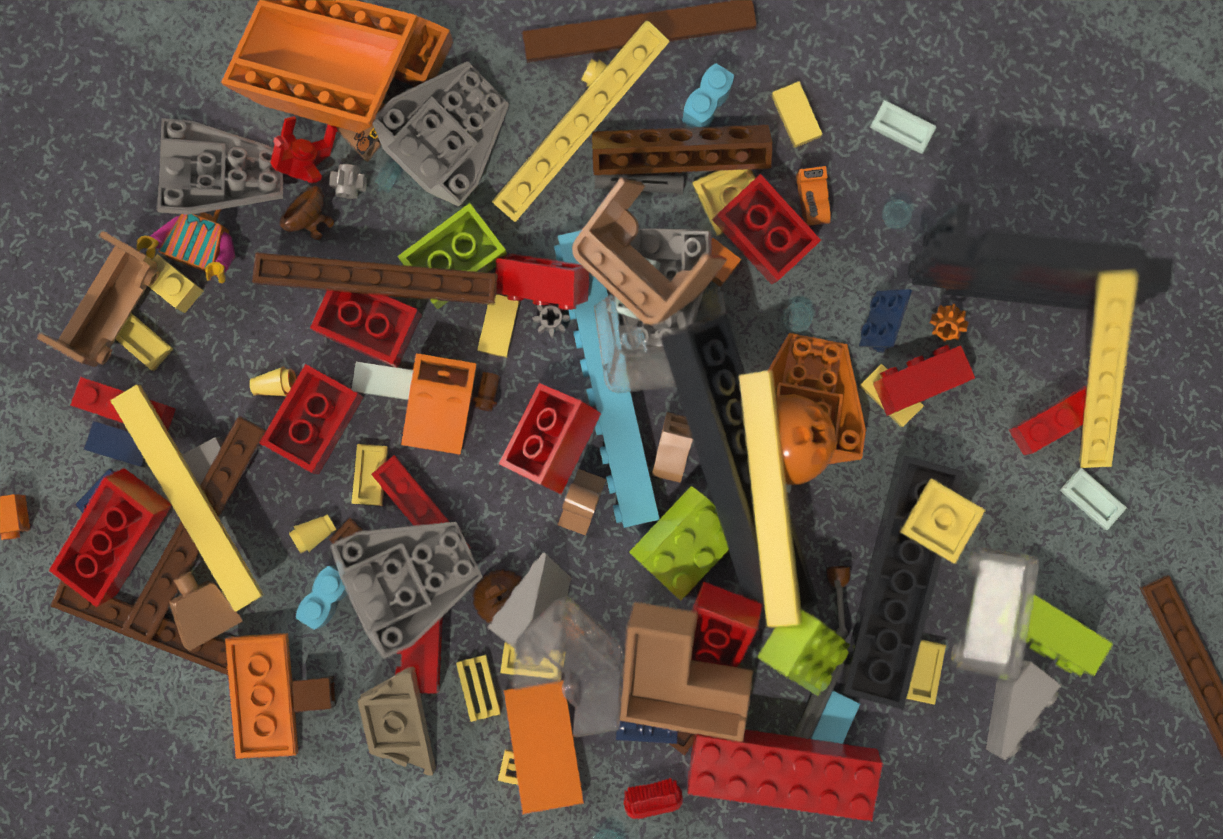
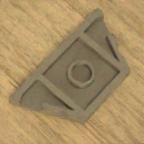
[358,667,436,775]

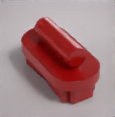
[623,778,683,819]

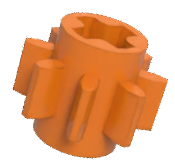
[930,304,969,341]

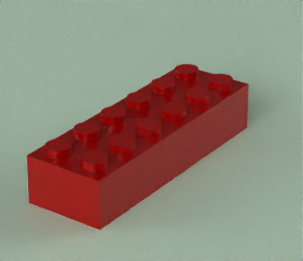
[687,729,883,821]

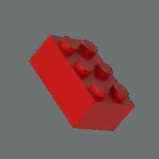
[712,174,821,285]
[310,291,422,368]
[259,364,364,475]
[499,383,602,495]
[691,582,762,668]

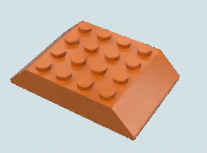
[221,0,419,133]

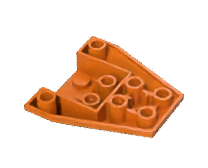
[768,333,866,464]

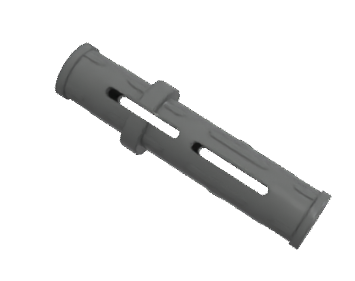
[594,174,684,195]

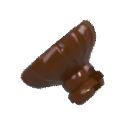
[279,186,334,240]
[472,569,523,624]

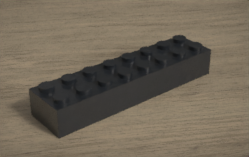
[838,455,963,710]

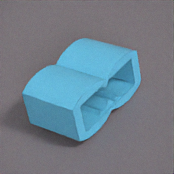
[682,63,734,128]
[296,566,347,630]

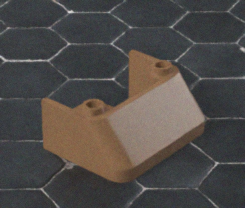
[572,178,727,324]
[37,231,159,367]

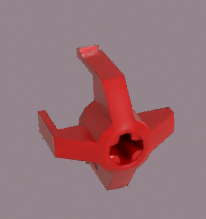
[270,116,338,183]

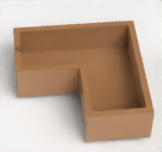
[620,602,753,742]

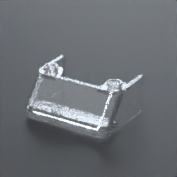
[594,286,727,393]
[948,547,1039,681]
[512,597,623,738]

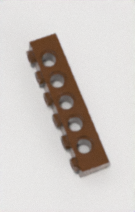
[592,125,772,175]

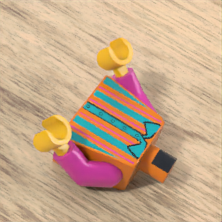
[137,209,235,283]

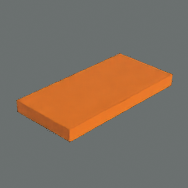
[225,633,298,759]
[504,680,583,814]

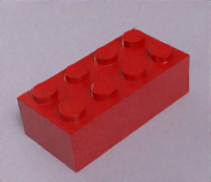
[49,468,172,607]

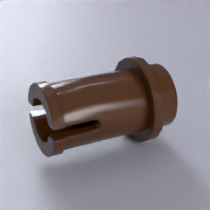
[473,372,501,412]

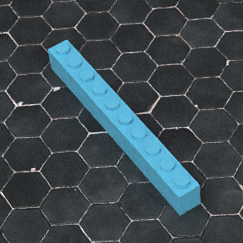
[554,230,659,528]

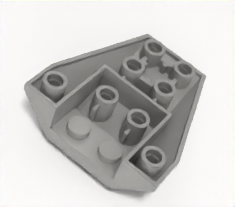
[372,61,509,206]
[157,118,283,214]
[621,228,712,351]
[331,522,482,659]

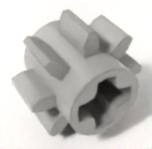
[329,164,367,199]
[533,303,570,338]

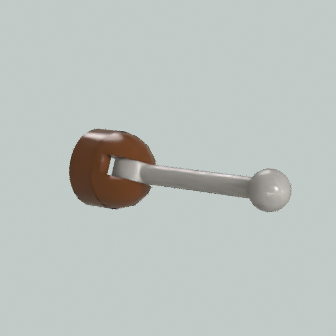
[826,566,851,639]

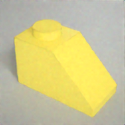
[150,254,204,313]

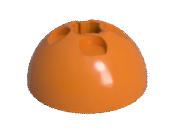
[775,394,836,485]

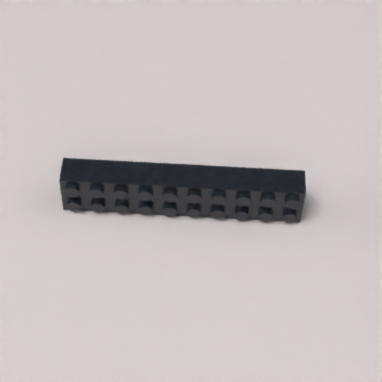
[660,314,819,628]

